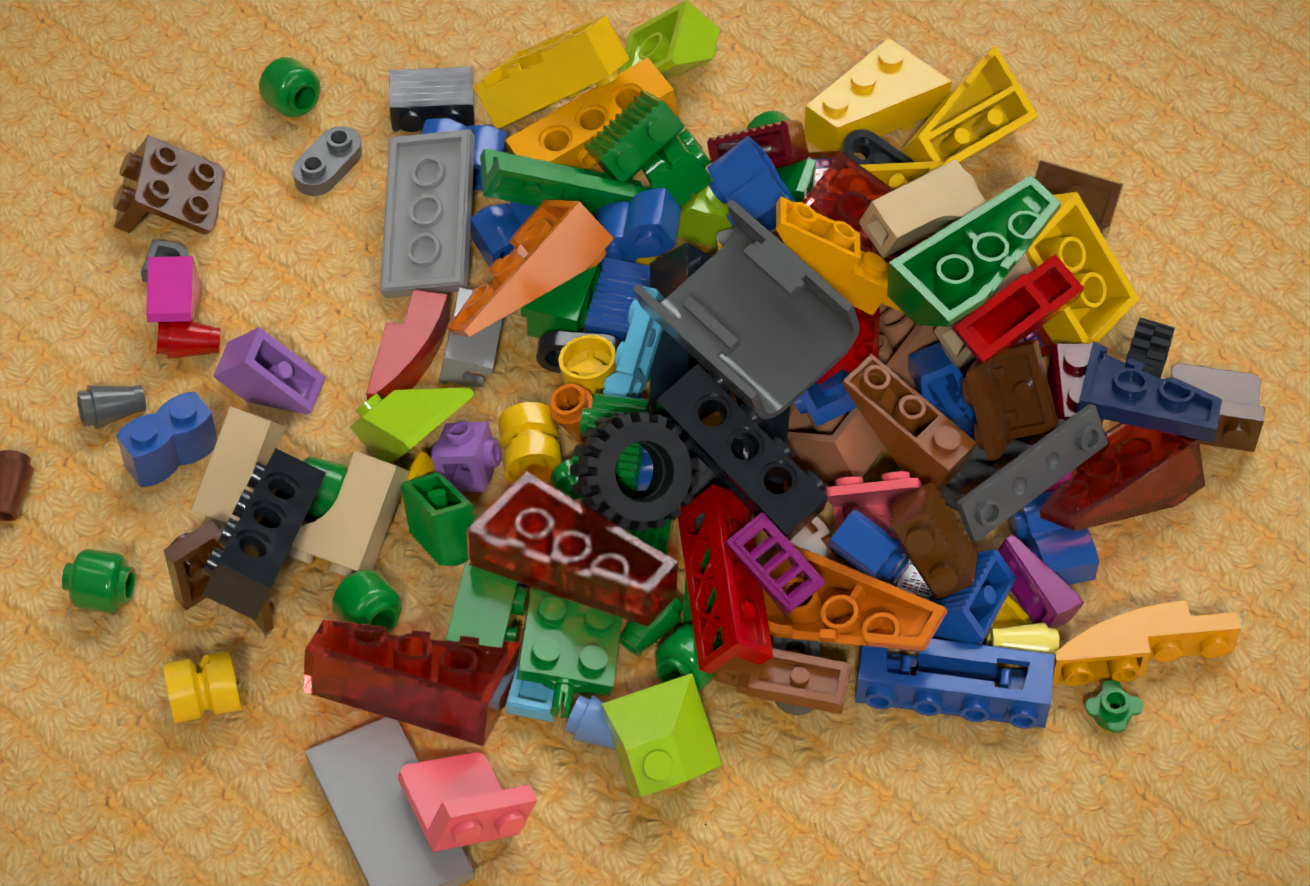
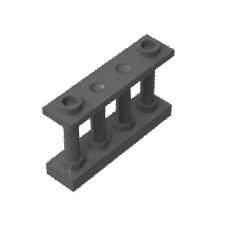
[910,404,1108,543]

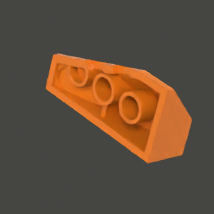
[447,200,614,337]
[763,543,947,651]

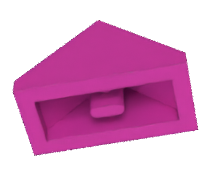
[146,256,202,322]

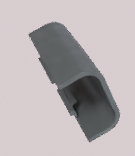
[632,200,860,419]

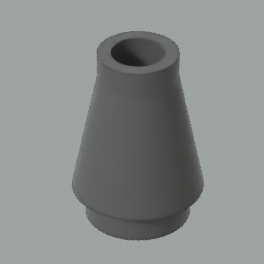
[77,385,146,429]

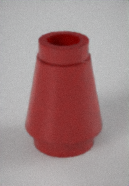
[156,321,221,359]

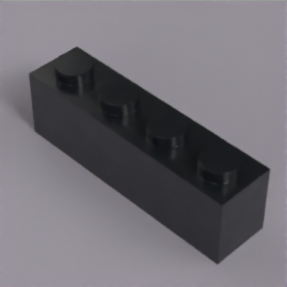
[650,242,717,420]

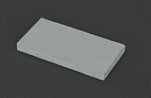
[380,129,475,298]
[305,714,474,886]

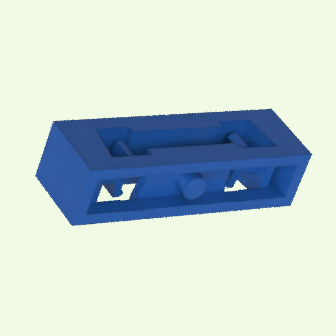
[855,638,1055,729]

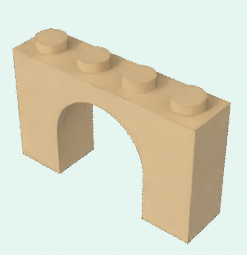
[859,159,1034,368]
[191,406,409,577]

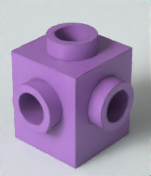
[431,421,501,492]

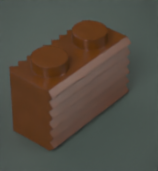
[889,483,978,599]

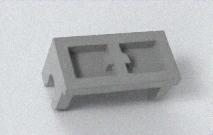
[439,287,503,387]

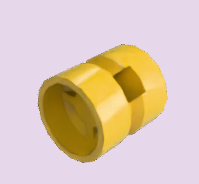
[558,335,617,398]
[498,402,562,487]
[163,650,242,725]

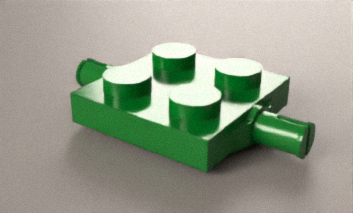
[516,570,624,719]

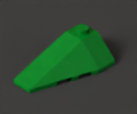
[887,175,1061,327]

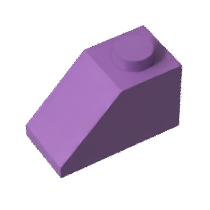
[213,327,325,414]

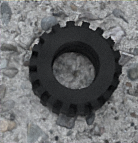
[570,412,699,531]

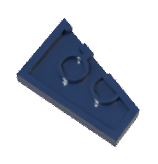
[1077,341,1222,442]

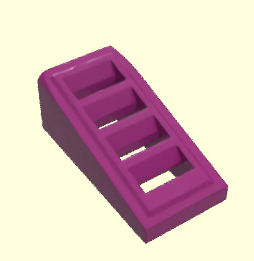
[725,512,826,616]
[998,535,1084,628]

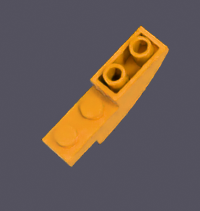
[776,196,905,316]
[1052,600,1241,686]

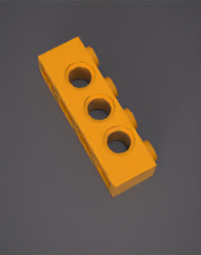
[505,57,679,169]

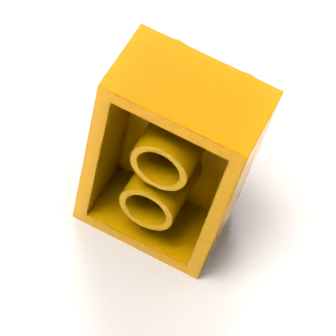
[1025,192,1140,351]

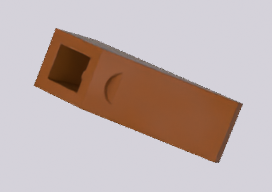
[841,354,977,491]

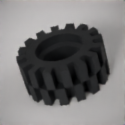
[1125,317,1175,378]

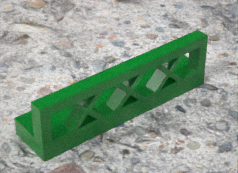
[480,148,653,215]

